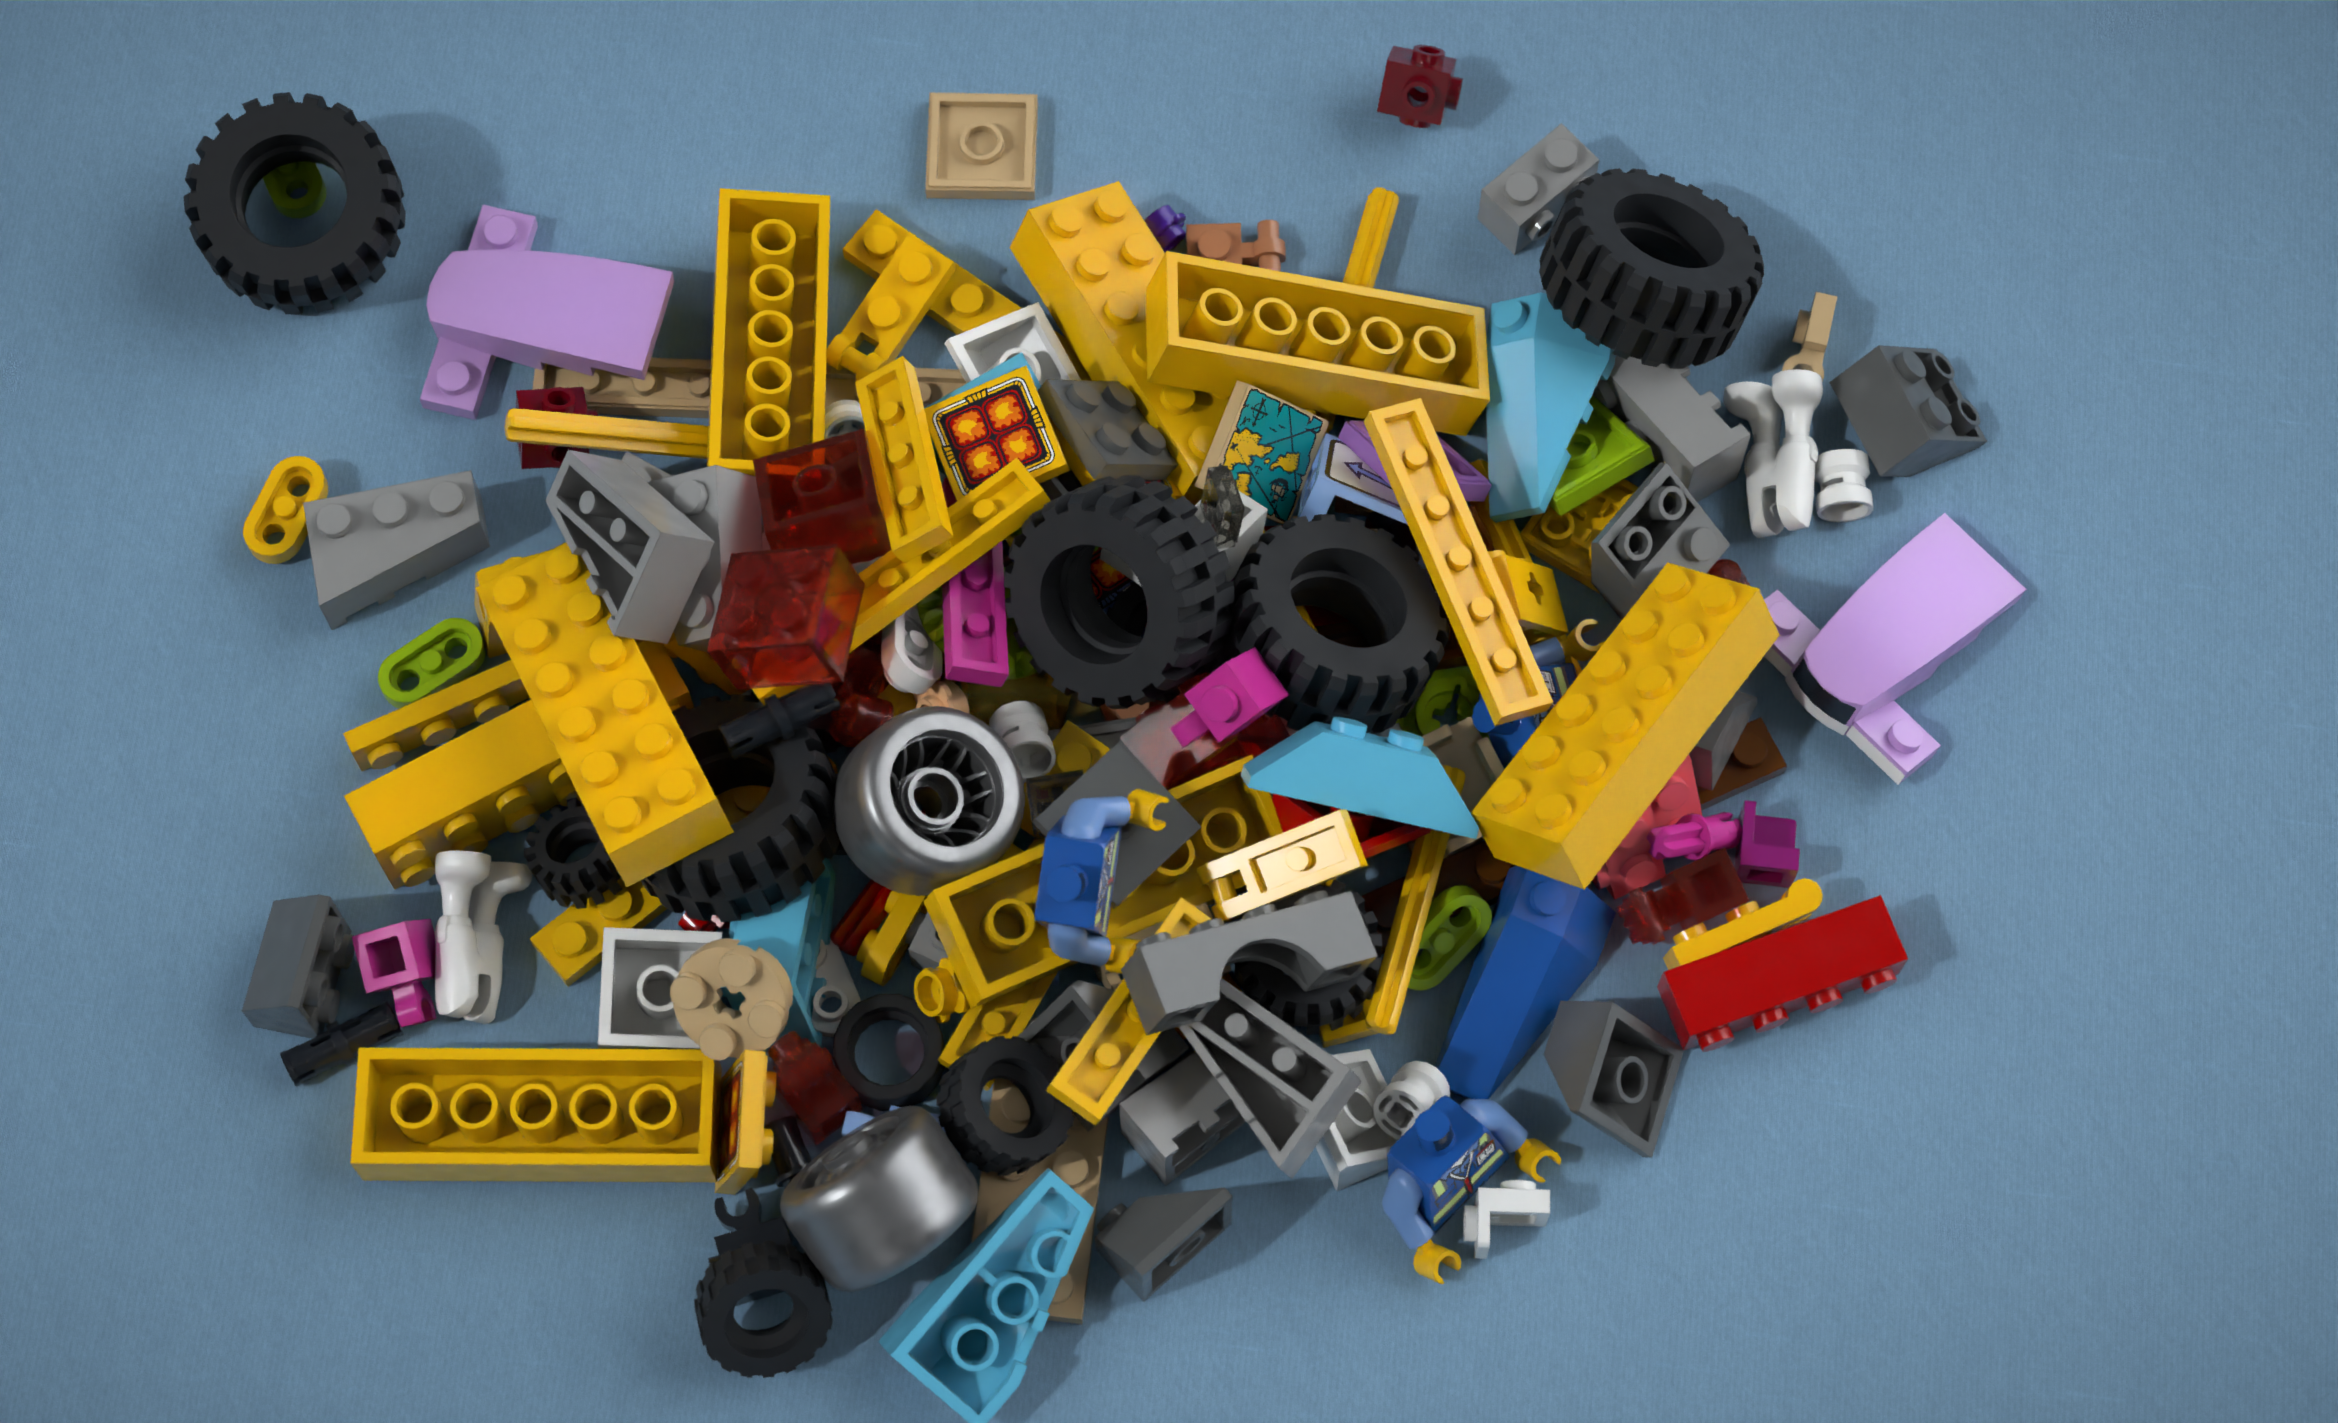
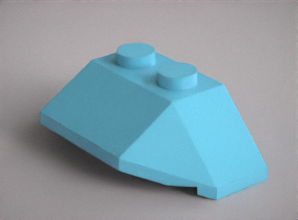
[1241,717,1479,839]

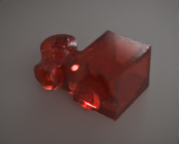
[813,629,894,747]
[1616,848,1750,945]
[768,1031,862,1146]

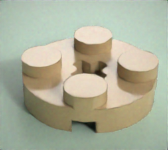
[670,938,793,1060]

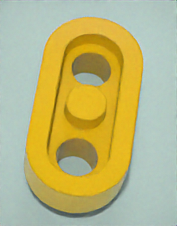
[243,456,328,564]
[856,890,928,987]

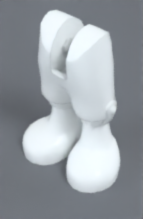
[1723,369,1823,538]
[435,851,532,1024]

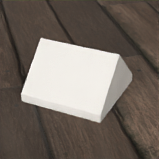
[945,302,1081,415]
[1315,1049,1398,1191]

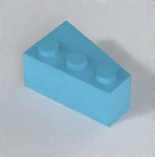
[721,858,836,1052]

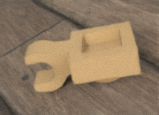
[1781,292,1838,382]

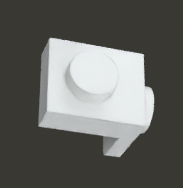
[1463,1180,1550,1259]

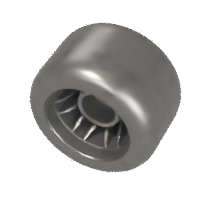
[832,706,1025,896]
[780,1106,979,1292]

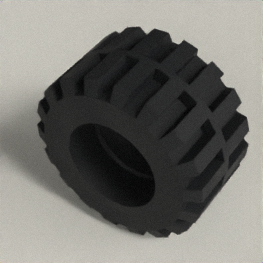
[1235,879,1382,1035]

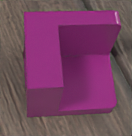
[1733,800,1800,888]

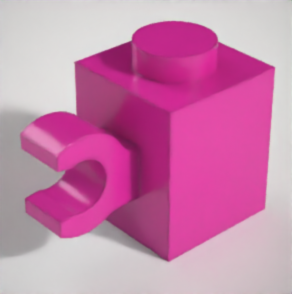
[1170,647,1289,748]
[352,919,436,1027]

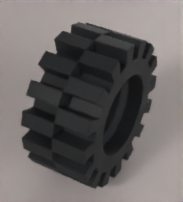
[524,798,622,909]

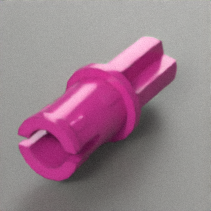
[1647,812,1742,860]

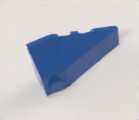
[1435,866,1616,1099]

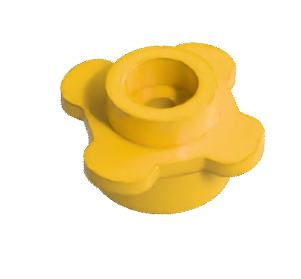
[914,957,969,1023]

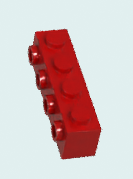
[1657,895,1908,1052]

